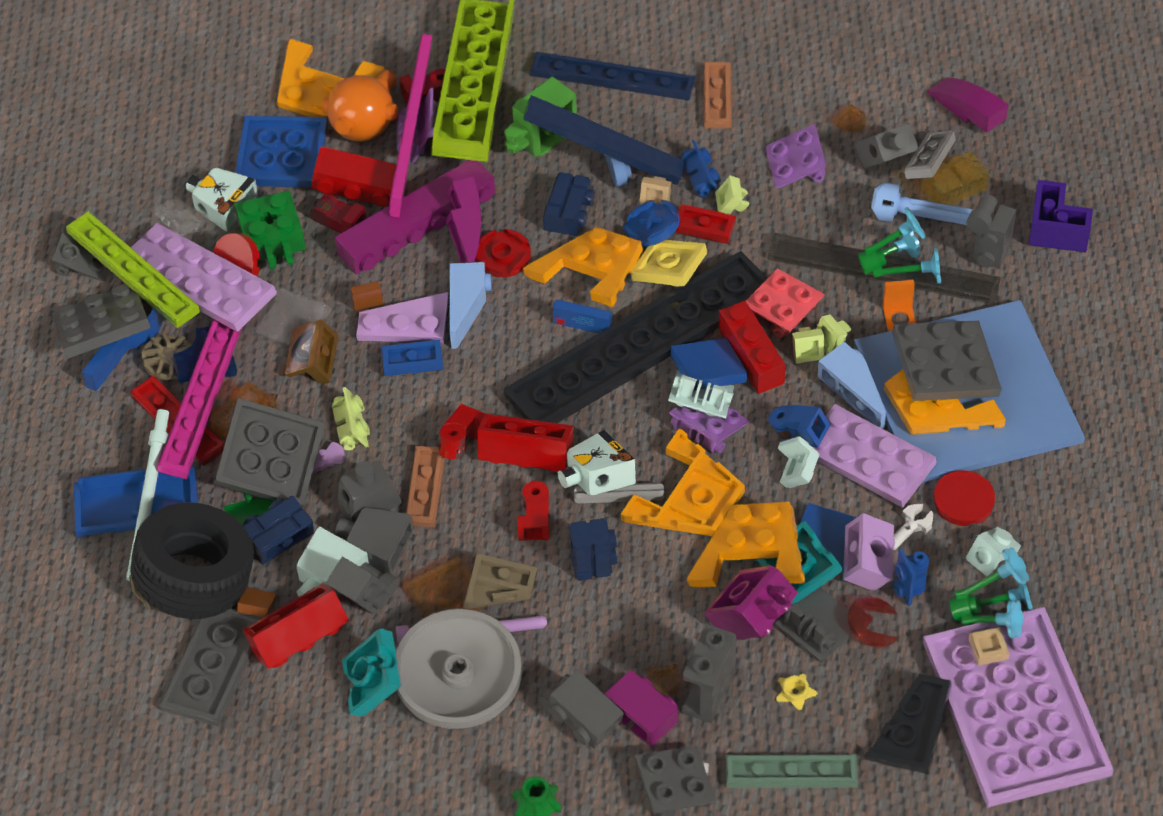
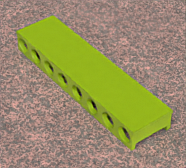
[432,0,515,162]

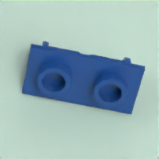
[681,140,722,197]
[893,549,929,606]

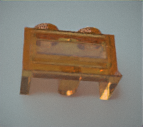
[209,381,277,441]

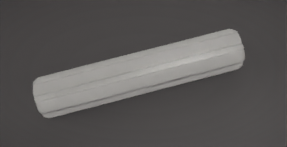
[574,483,664,504]

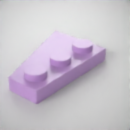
[356,292,449,343]

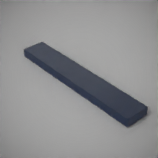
[530,51,695,101]
[523,95,685,185]

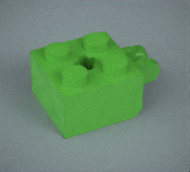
[504,76,577,156]

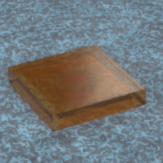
[404,556,487,617]

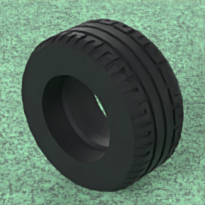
[130,503,254,619]

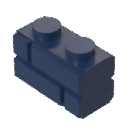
[543,172,595,236]
[243,496,314,565]
[569,518,617,581]

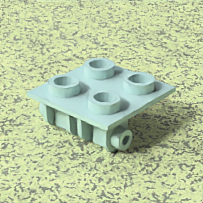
[668,369,734,419]

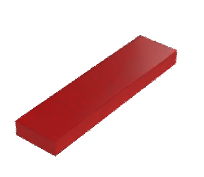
[130,376,225,466]

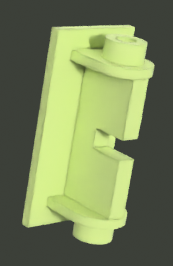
[332,387,370,451]

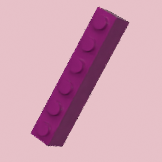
[334,160,495,275]

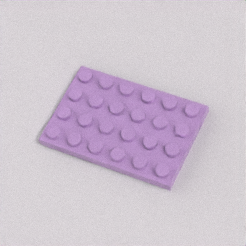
[923,607,1114,808]

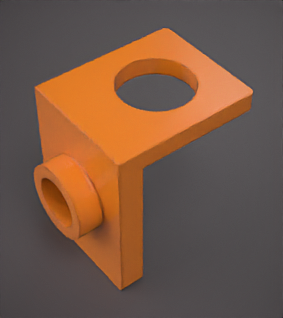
[883,280,916,331]

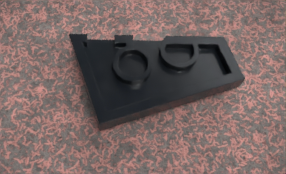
[864,674,952,774]

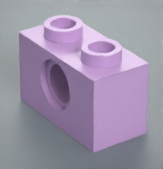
[843,513,895,590]

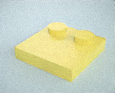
[631,240,707,286]

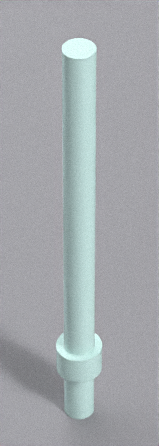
[126,409,169,581]

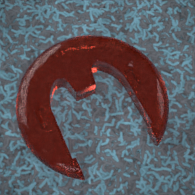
[848,596,898,648]

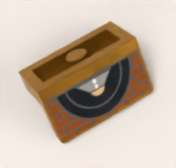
[285,319,338,384]

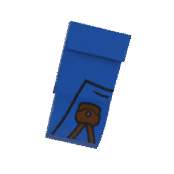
[768,405,831,447]

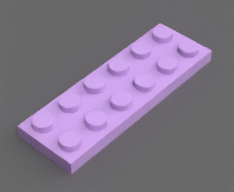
[131,223,277,332]

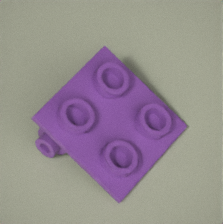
[397,88,436,163]
[765,124,827,188]
[669,406,750,453]

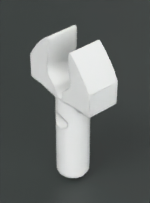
[893,504,933,550]

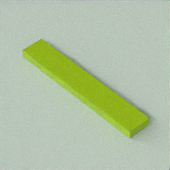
[66,211,200,329]

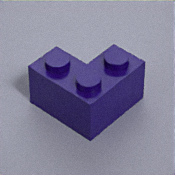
[1029,180,1093,253]

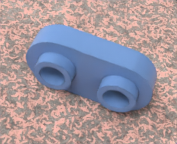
[604,155,631,187]

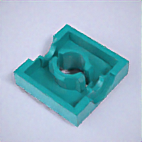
[756,521,843,604]
[342,628,401,717]

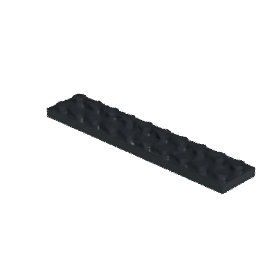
[504,251,767,423]

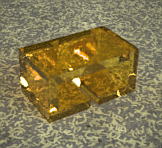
[921,151,989,205]

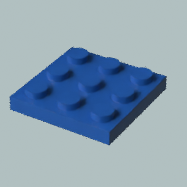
[235,116,328,188]

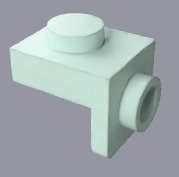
[778,437,819,488]
[966,527,1021,576]

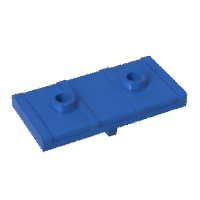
[74,467,198,538]

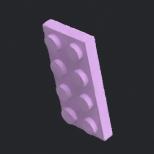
[812,404,937,508]

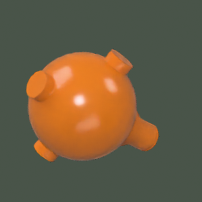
[322,70,398,142]

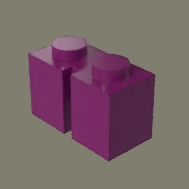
[604,670,678,747]

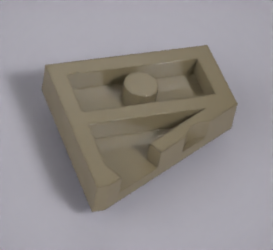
[464,553,537,609]

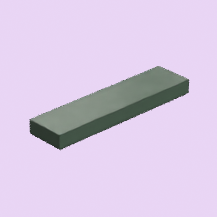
[726,754,858,788]

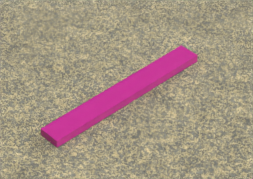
[389,34,432,218]
[157,319,243,479]

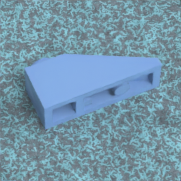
[450,262,492,349]
[818,342,886,429]

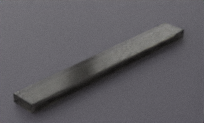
[768,233,1001,305]

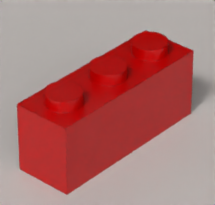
[311,146,396,207]
[719,300,786,394]
[477,413,573,472]
[243,583,349,669]

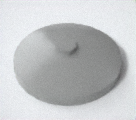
[396,609,522,729]

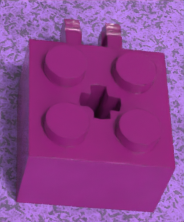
[704,565,798,640]

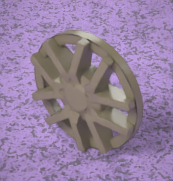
[141,333,197,380]

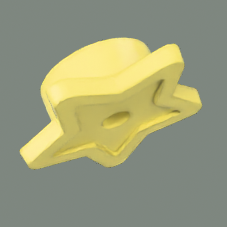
[776,674,817,710]

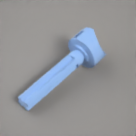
[871,183,974,225]

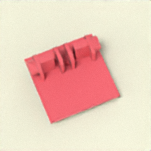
[746,268,824,338]

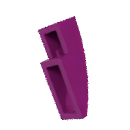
[927,77,1009,133]
[446,176,481,263]

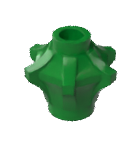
[511,777,562,816]

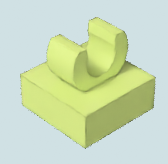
[715,176,750,214]
[816,314,851,354]
[792,327,825,364]

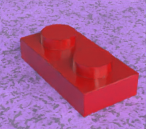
[675,204,736,244]

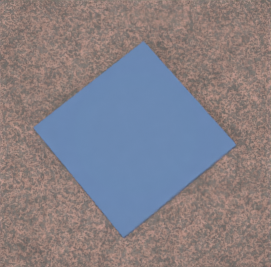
[854,300,1085,483]

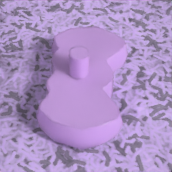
[312,442,345,475]

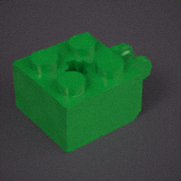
[235,190,306,270]

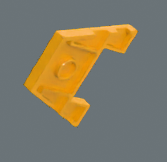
[277,39,385,121]
[523,227,643,307]
[884,369,1006,435]
[621,429,745,537]
[686,502,805,588]

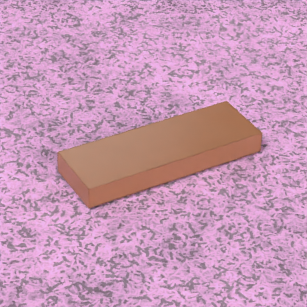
[704,62,732,128]
[406,446,445,527]

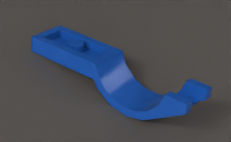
[82,304,163,391]

